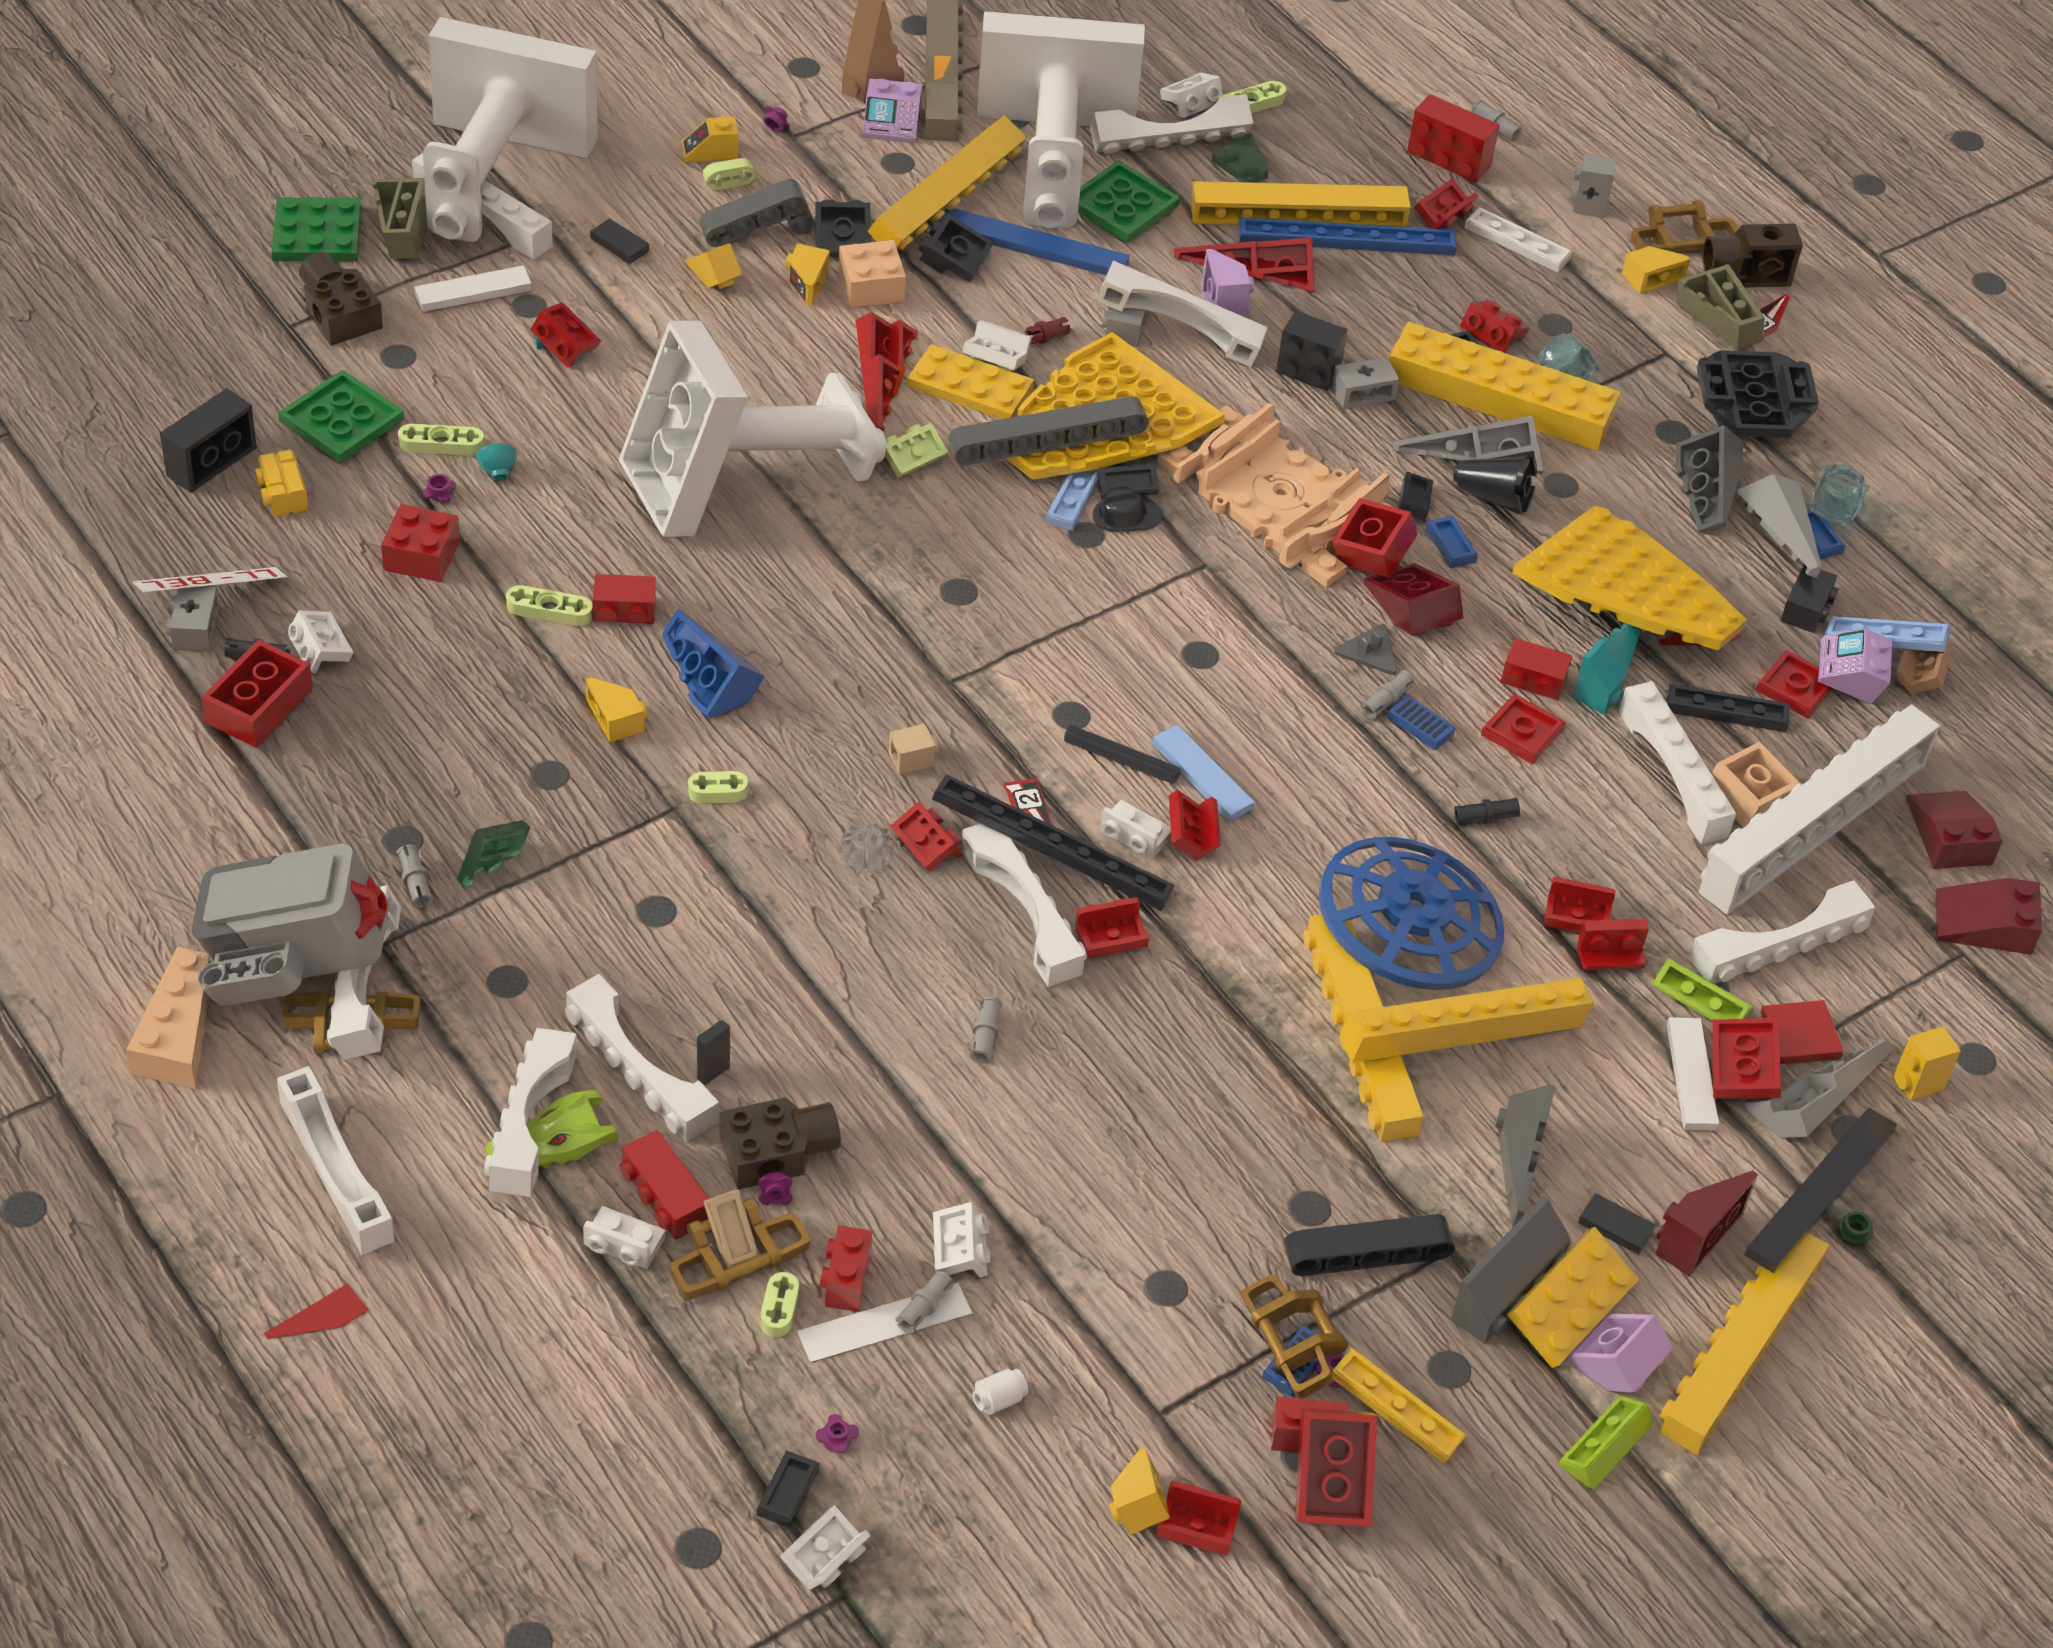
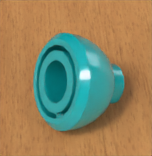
[476,443,517,481]

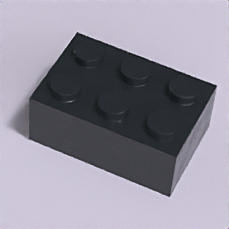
[160,388,257,493]

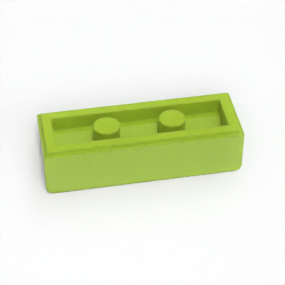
[1651,958,1754,1021]
[1558,1396,1654,1489]

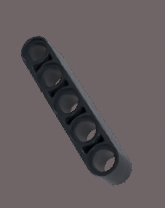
[1284,1214,1455,1276]

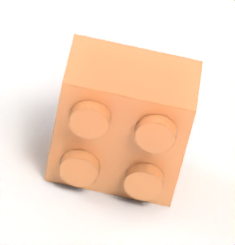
[839,240,906,308]
[1711,742,1799,828]

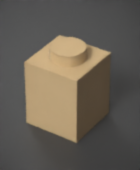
[888,723,939,775]

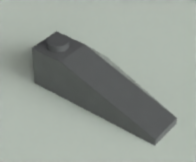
[1675,425,1743,533]
[1495,1085,1555,1228]

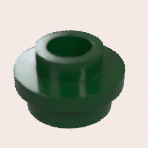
[1838,1211,1873,1244]

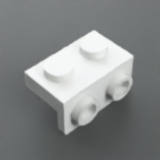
[962,320,1031,371]
[780,1505,871,1590]

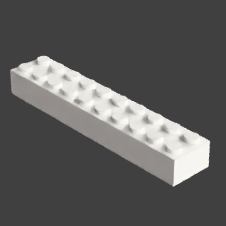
[1698,704,1940,915]

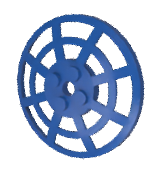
[1318,837,1504,990]

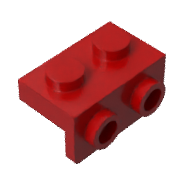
[1414,179,1479,229]
[1460,299,1530,352]
[1169,790,1221,861]
[1543,877,1616,933]
[1075,897,1149,958]
[1156,1481,1242,1556]

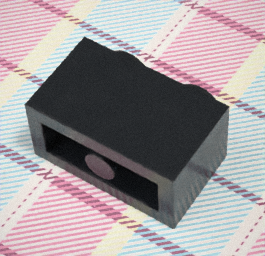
[1780,564,1839,633]

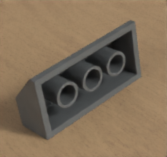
[1451,1196,1571,1344]

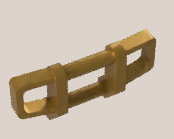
[1630,200,1738,252]
[282,991,421,1054]
[670,1198,810,1300]
[1241,1274,1348,1399]

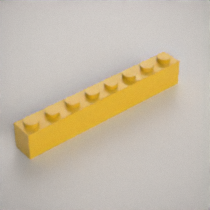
[867,115,1027,251]
[1190,181,1410,227]
[1304,914,1424,1142]
[1339,978,1594,1063]
[1660,1233,1830,1455]

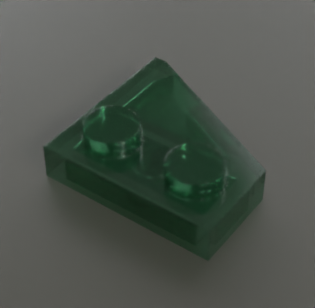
[1212,133,1269,183]
[456,820,531,887]

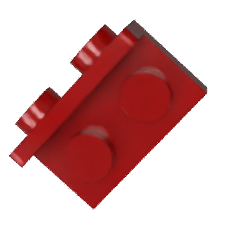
[530,302,601,368]
[890,802,964,872]
[1577,919,1649,970]

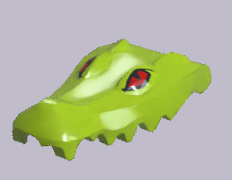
[486,1090,619,1168]

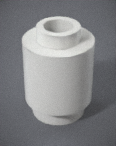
[972,1369,1028,1415]

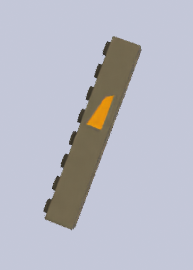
[924,0,963,141]

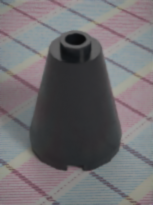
[1453,456,1537,514]

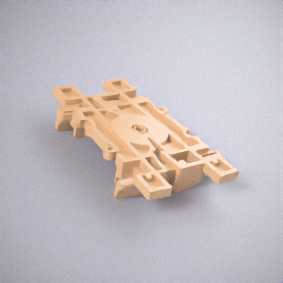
[1157,403,1392,588]

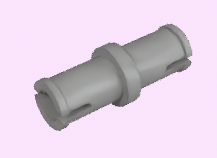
[1471,100,1522,141]
[1361,670,1415,720]
[397,844,433,908]
[970,996,1002,1063]
[895,1271,954,1334]

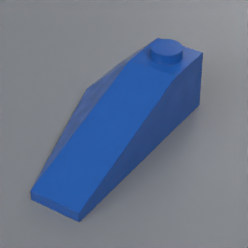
[662,609,765,718]

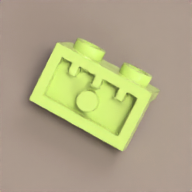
[884,423,948,478]

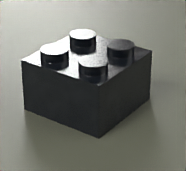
[1276,311,1348,391]

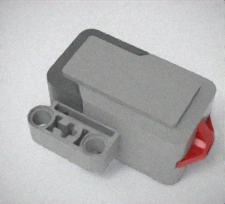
[192,843,390,1006]

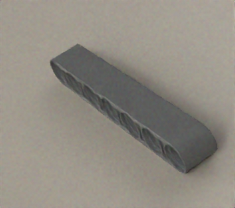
[948,396,1149,465]

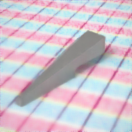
[1392,416,1543,471]
[1735,474,1822,578]
[1745,1039,1892,1138]

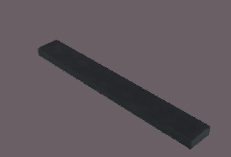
[932,774,1175,911]
[1744,1107,1898,1273]

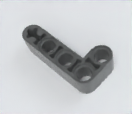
[699,179,814,247]

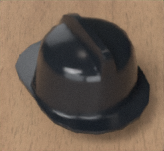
[1093,487,1162,532]

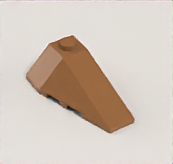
[842,0,904,102]

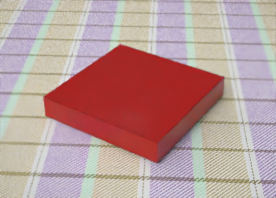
[1756,650,1833,719]
[1481,693,1566,764]
[1760,1000,1844,1064]

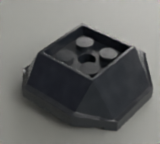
[1697,350,1819,438]

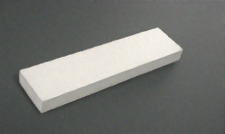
[1465,207,1573,273]
[414,265,532,312]
[1666,1017,1719,1131]

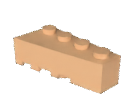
[126,946,211,1089]

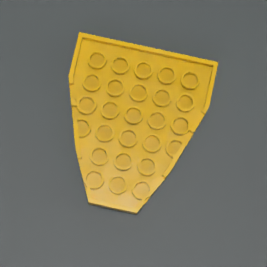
[1005,332,1224,480]
[1512,505,1747,650]

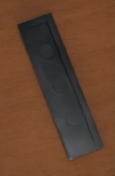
[1667,684,1790,732]

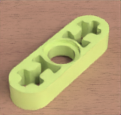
[1218,81,1286,114]
[398,424,484,456]
[506,585,593,626]

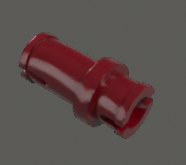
[1025,317,1070,345]

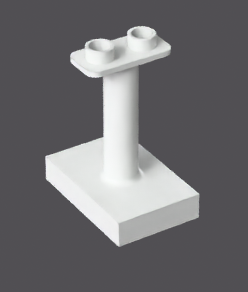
[977,11,1145,228]
[423,17,598,242]
[619,321,886,537]

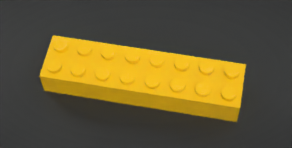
[1389,321,1621,451]

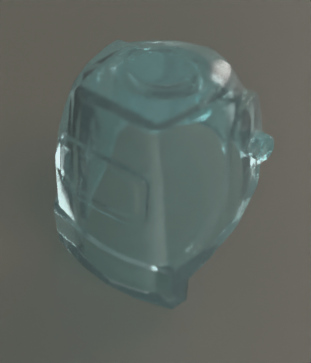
[1538,333,1599,380]
[1811,464,1869,526]

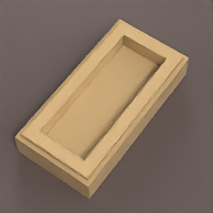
[703,1189,759,1268]

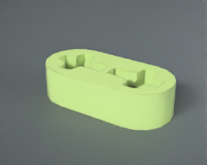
[703,158,756,190]
[688,771,748,804]
[761,1272,799,1337]

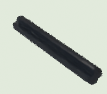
[1064,725,1180,784]

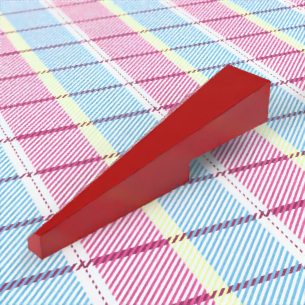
[1174,238,1315,291]
[855,312,918,431]

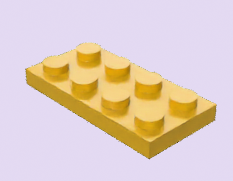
[907,344,1034,419]
[1507,1227,1639,1368]

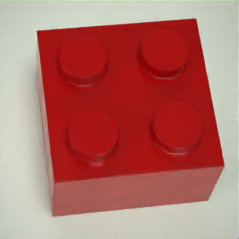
[1332,498,1418,578]
[381,504,460,582]

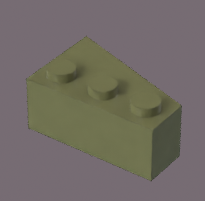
[371,178,427,259]
[1677,264,1765,349]

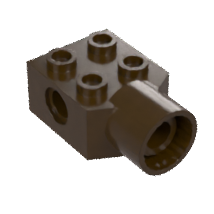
[1702,223,1803,288]
[299,252,383,346]
[719,1097,841,1190]

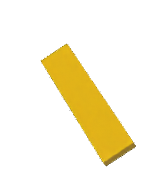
[1331,1347,1467,1464]

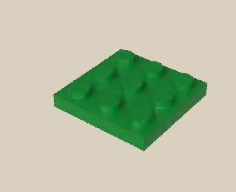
[1078,160,1180,243]
[272,197,362,261]
[278,370,404,463]

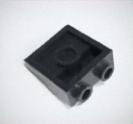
[814,200,871,257]
[918,213,994,282]

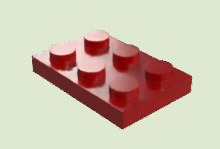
[1713,1018,1781,1099]

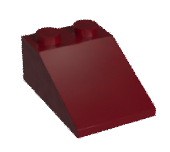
[1364,563,1464,636]
[1906,791,2003,869]
[1936,878,2042,955]
[1655,1170,1758,1277]

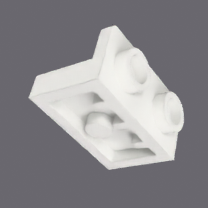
[1160,73,1223,118]
[288,610,353,673]
[1099,800,1171,859]
[933,1202,990,1278]
[583,1206,665,1269]

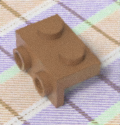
[1896,640,1954,695]

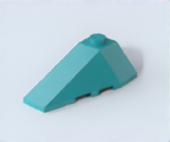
[1573,623,1641,715]

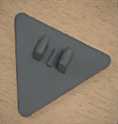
[1334,624,1397,675]

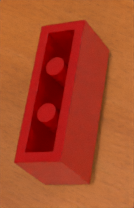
[619,1130,709,1240]

